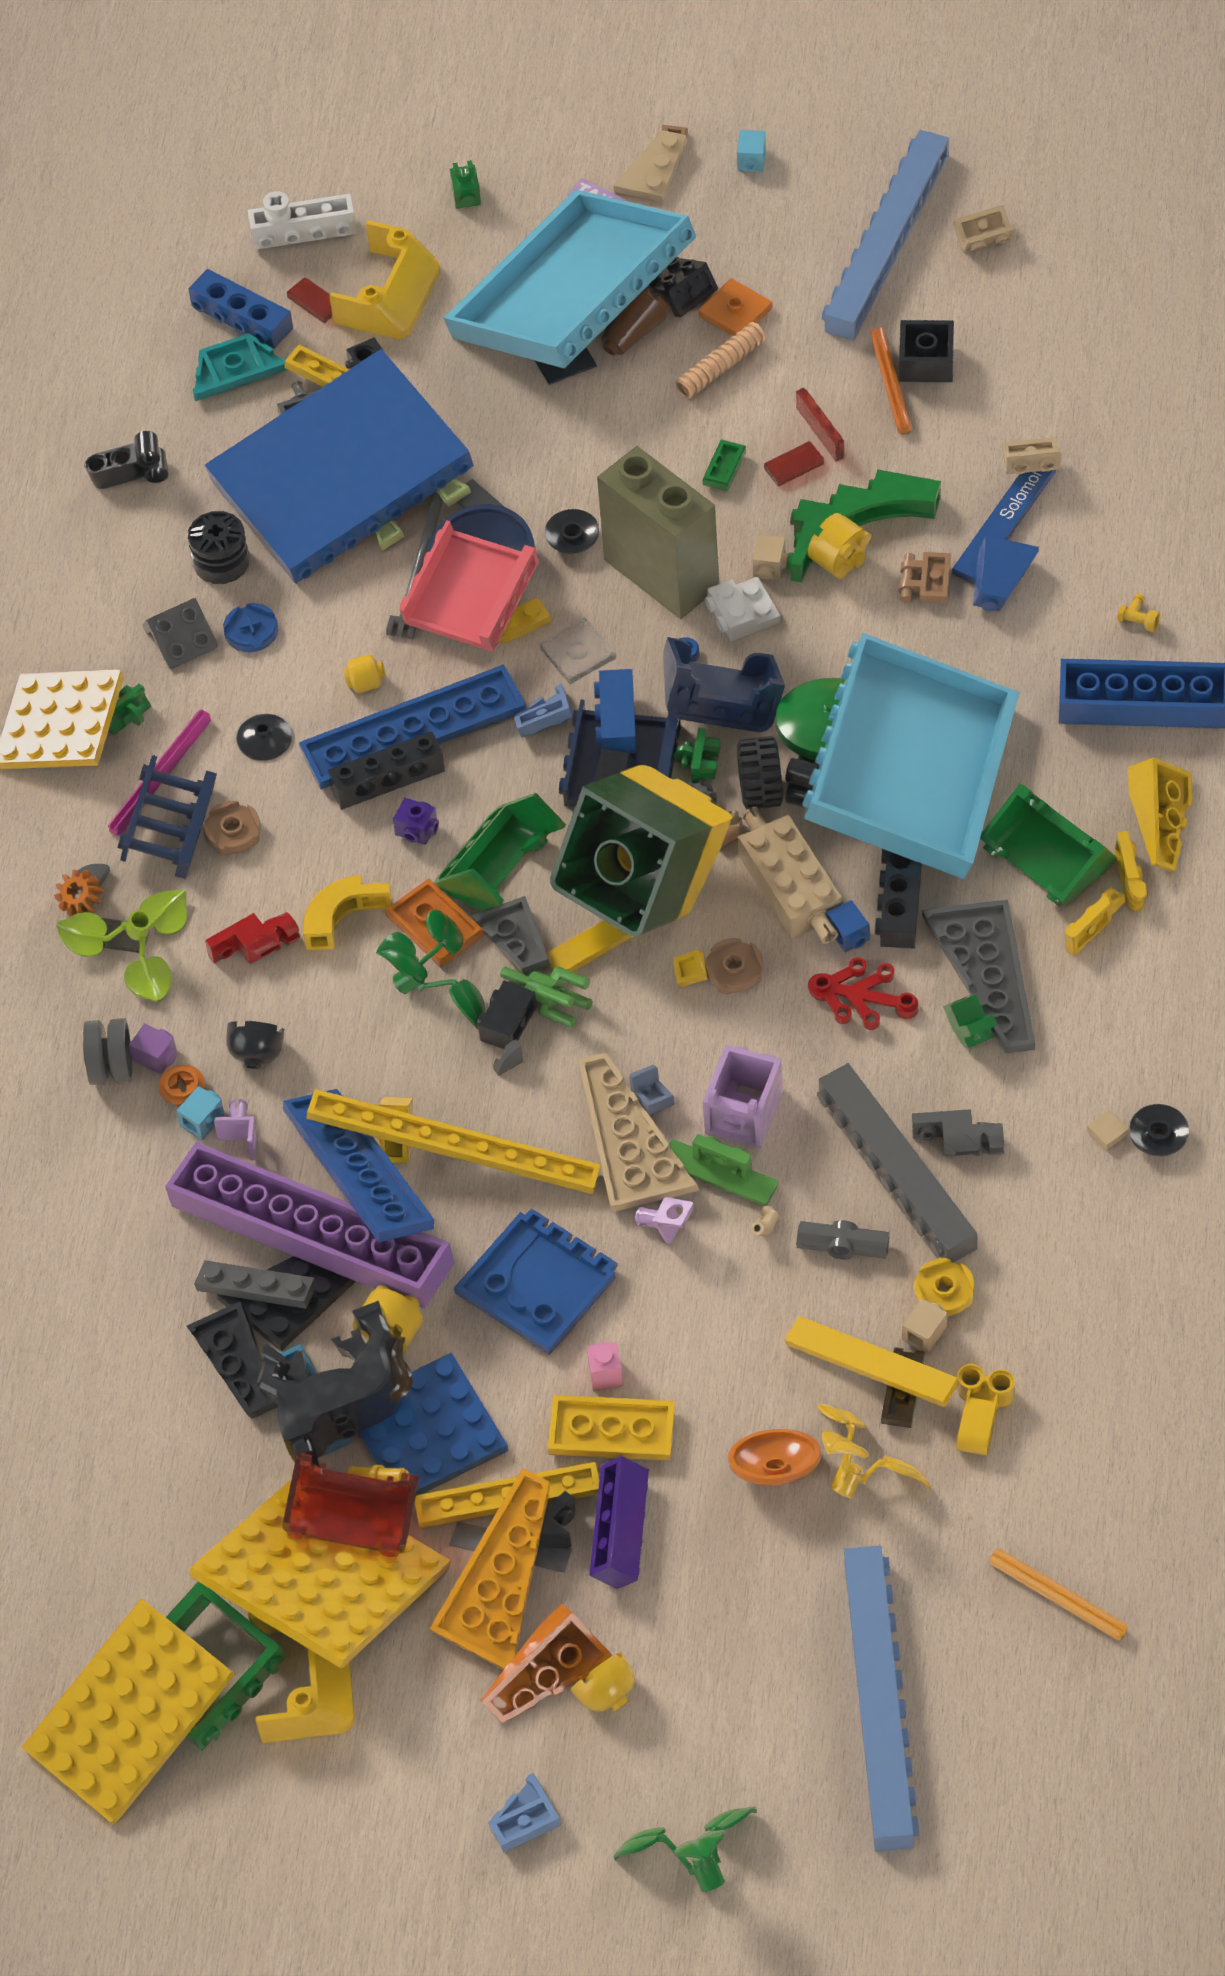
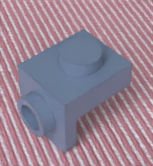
[629,1065,674,1115]

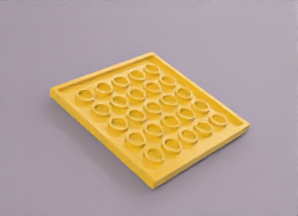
[189,1471,451,1669]

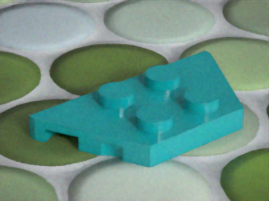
[193,333,288,401]

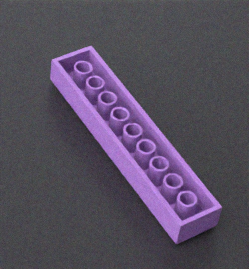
[165,1142,455,1309]

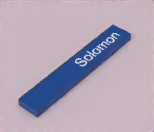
[952,470,1056,584]

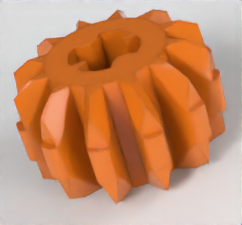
[54,869,104,917]

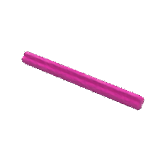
[108,709,211,836]

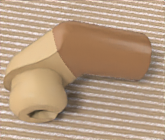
[721,810,743,848]

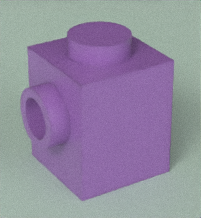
[129,1023,177,1074]

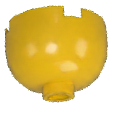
[571,1652,635,1712]

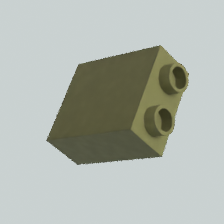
[597,446,719,619]

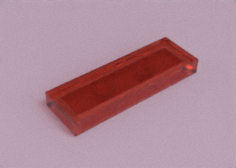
[796,387,845,462]

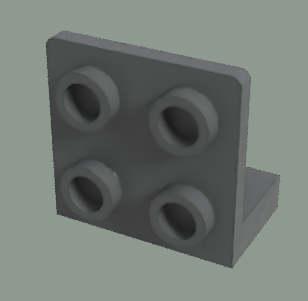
[142,598,218,669]

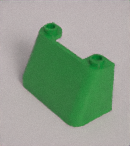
[980,783,1118,907]

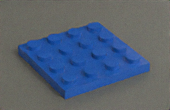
[357,1352,508,1505]

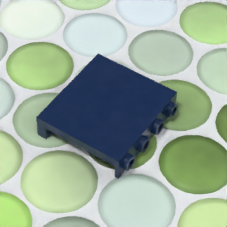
[559,699,681,807]

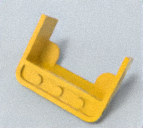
[330,220,440,339]
[247,1612,355,1744]

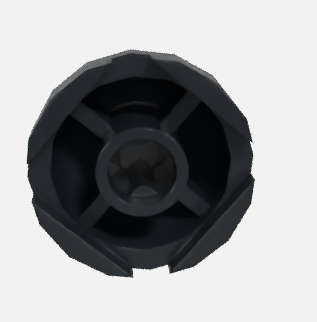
[226,1021,285,1069]

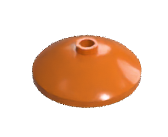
[728,1429,821,1486]

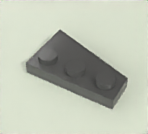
[472,896,551,975]

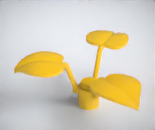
[817,1403,931,1498]

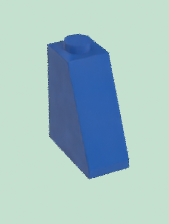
[973,536,1039,611]

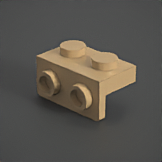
[953,205,1016,252]
[1002,437,1061,475]

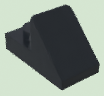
[538,1490,576,1549]

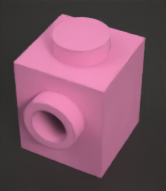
[587,1342,623,1391]

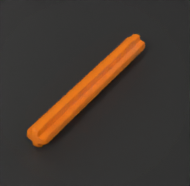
[870,327,912,434]

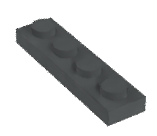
[194,1260,317,1309]

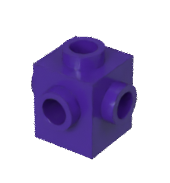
[393,797,439,845]

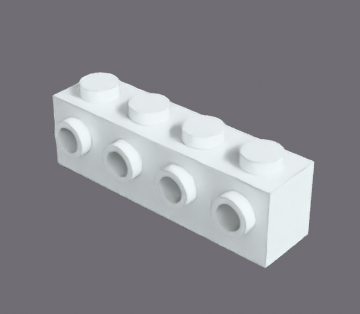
[248,193,357,250]

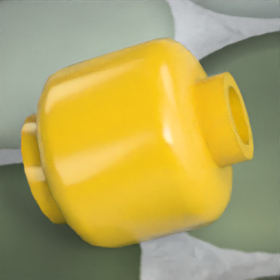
[343,654,386,693]

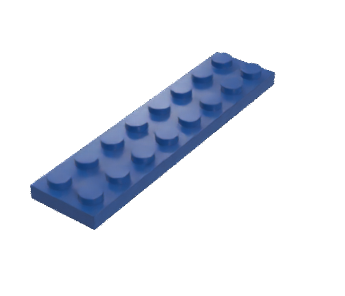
[299,664,526,790]
[283,1089,434,1242]

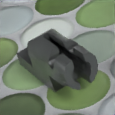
[912,1109,1004,1156]

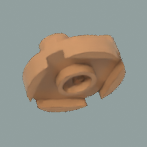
[203,801,261,856]
[705,938,763,994]

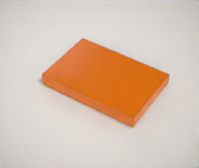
[385,878,484,968]

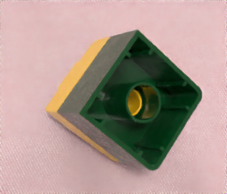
[550,765,732,937]

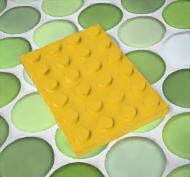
[21,1598,235,1825]

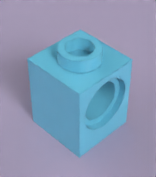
[737,130,767,172]
[176,1086,225,1140]

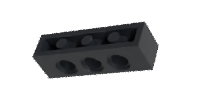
[328,731,445,810]
[875,849,922,949]

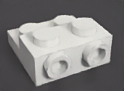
[705,577,781,641]

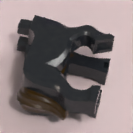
[257,1300,413,1475]

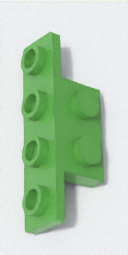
[669,1134,778,1206]

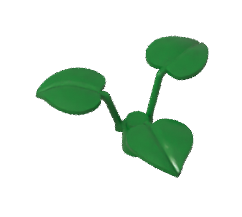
[376,910,485,1030]
[613,1807,757,1892]

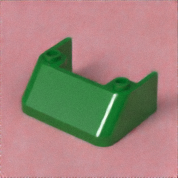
[435,793,566,911]

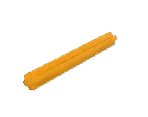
[990,1549,1128,1640]

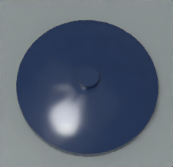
[427,504,536,552]

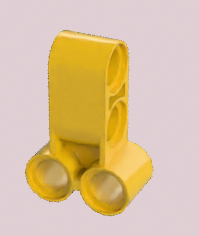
[956,1364,1015,1456]

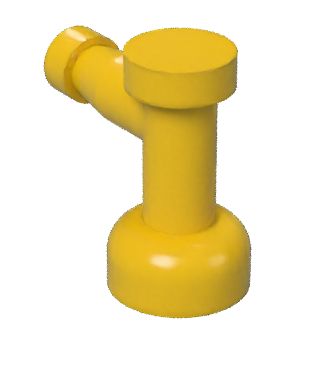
[1117,593,1160,633]

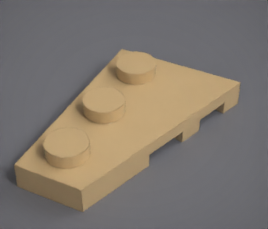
[613,130,687,202]

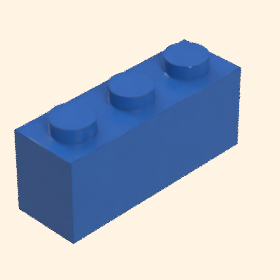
[594,669,636,753]

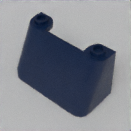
[663,637,785,732]

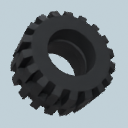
[737,736,783,810]

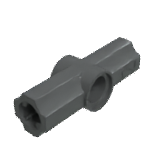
[796,1220,890,1260]

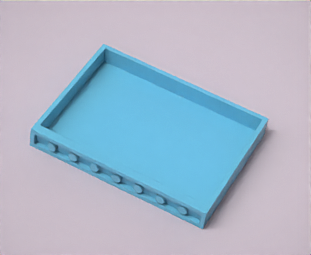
[444,189,696,368]
[802,633,1019,879]

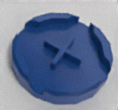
[223,603,278,653]

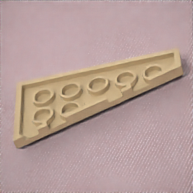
[578,1052,699,1213]

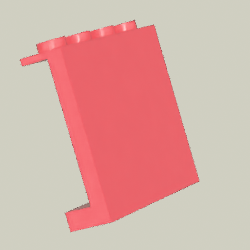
[400,520,539,652]

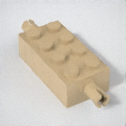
[738,807,842,944]

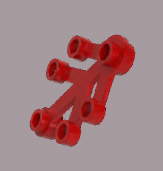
[808,957,918,1030]

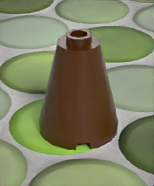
[601,287,670,356]

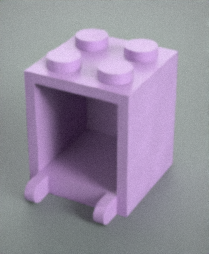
[703,1045,783,1148]

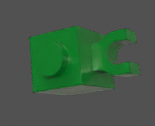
[450,160,481,209]

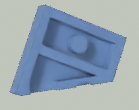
[514,683,573,738]
[488,1773,561,1853]

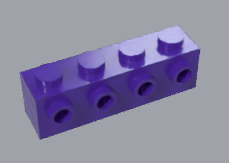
[589,1456,649,1589]

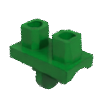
[109,683,151,735]
[673,728,721,783]

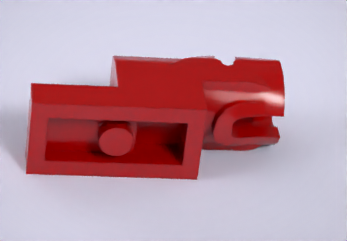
[205,912,301,964]

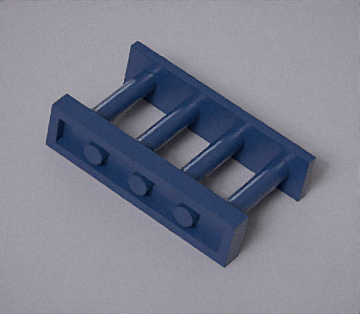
[117,755,217,879]

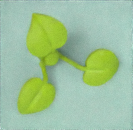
[56,890,187,1002]

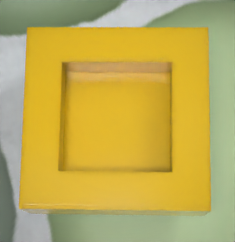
[673,949,708,988]

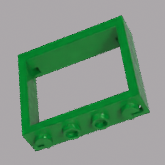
[166,1582,287,1751]

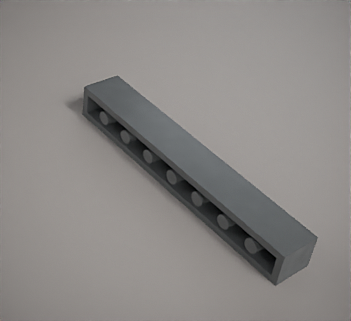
[817,1063,978,1262]

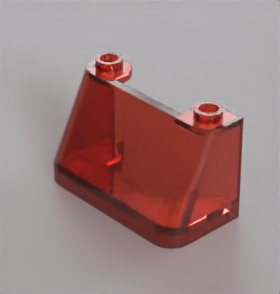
[282,1452,419,1557]

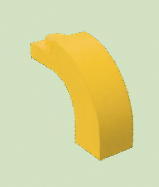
[303,875,392,950]

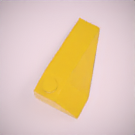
[1128,757,1193,872]

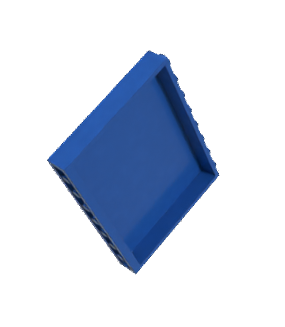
[204,349,474,584]

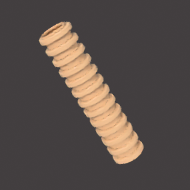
[676,322,766,399]

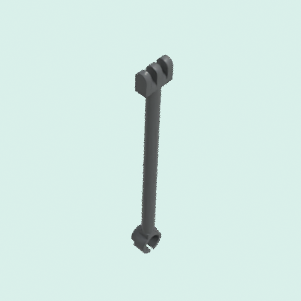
[386,491,443,639]

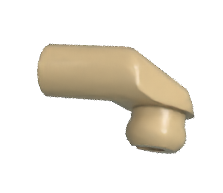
[750,1206,779,1236]

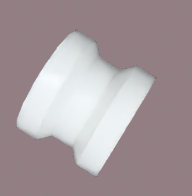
[263,191,291,225]

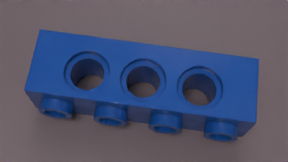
[188,268,293,349]

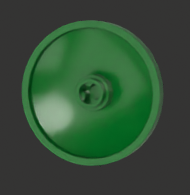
[776,678,845,761]

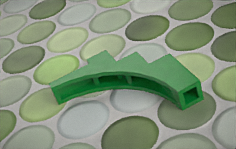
[787,469,941,583]

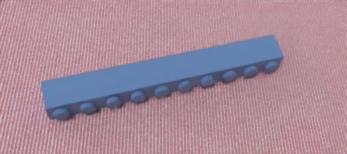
[822,130,949,340]
[844,1545,919,1851]

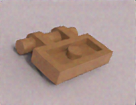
[898,552,951,603]

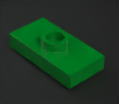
[702,439,746,492]

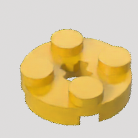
[914,1258,975,1316]

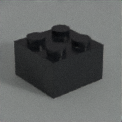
[899,320,954,382]

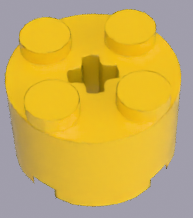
[808,513,871,579]
[353,1285,423,1354]

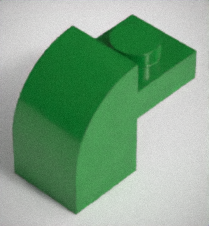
[943,994,997,1048]

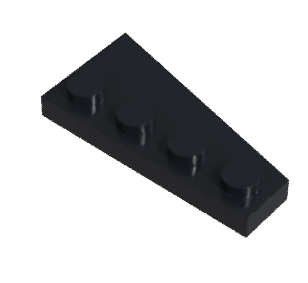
[186,1301,278,1419]

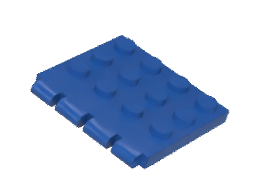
[454,1209,618,1355]

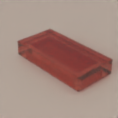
[287,277,333,324]
[764,441,824,487]

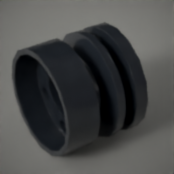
[188,511,249,584]

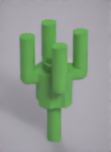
[500,967,593,1028]

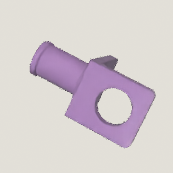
[214,1099,257,1160]
[635,1197,694,1244]

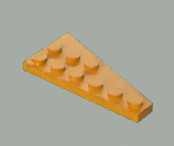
[429,1468,551,1670]

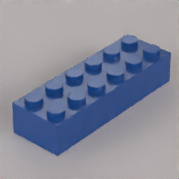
[1059,658,1225,728]

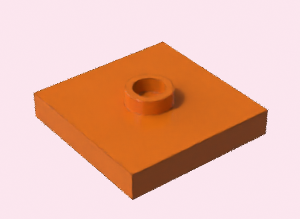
[698,278,773,336]

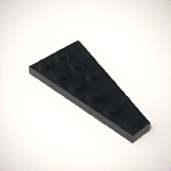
[217,1256,356,1351]

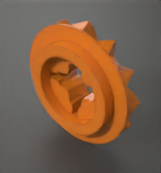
[158,1065,205,1107]

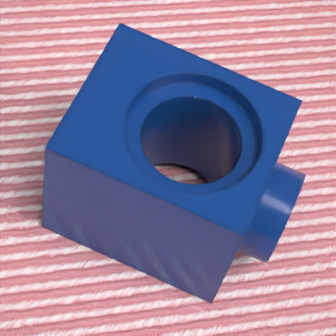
[827,900,870,953]

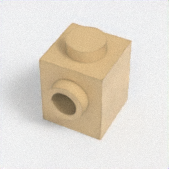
[752,534,789,580]
[902,1298,947,1354]

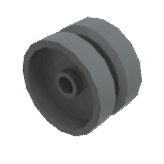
[83,1018,133,1085]

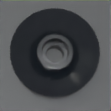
[545,509,599,554]
[236,714,292,761]
[1129,1104,1189,1156]

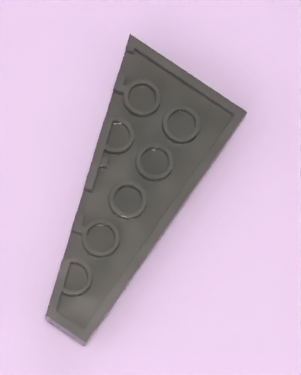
[922,900,1035,1053]

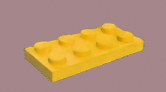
[548,1395,675,1461]

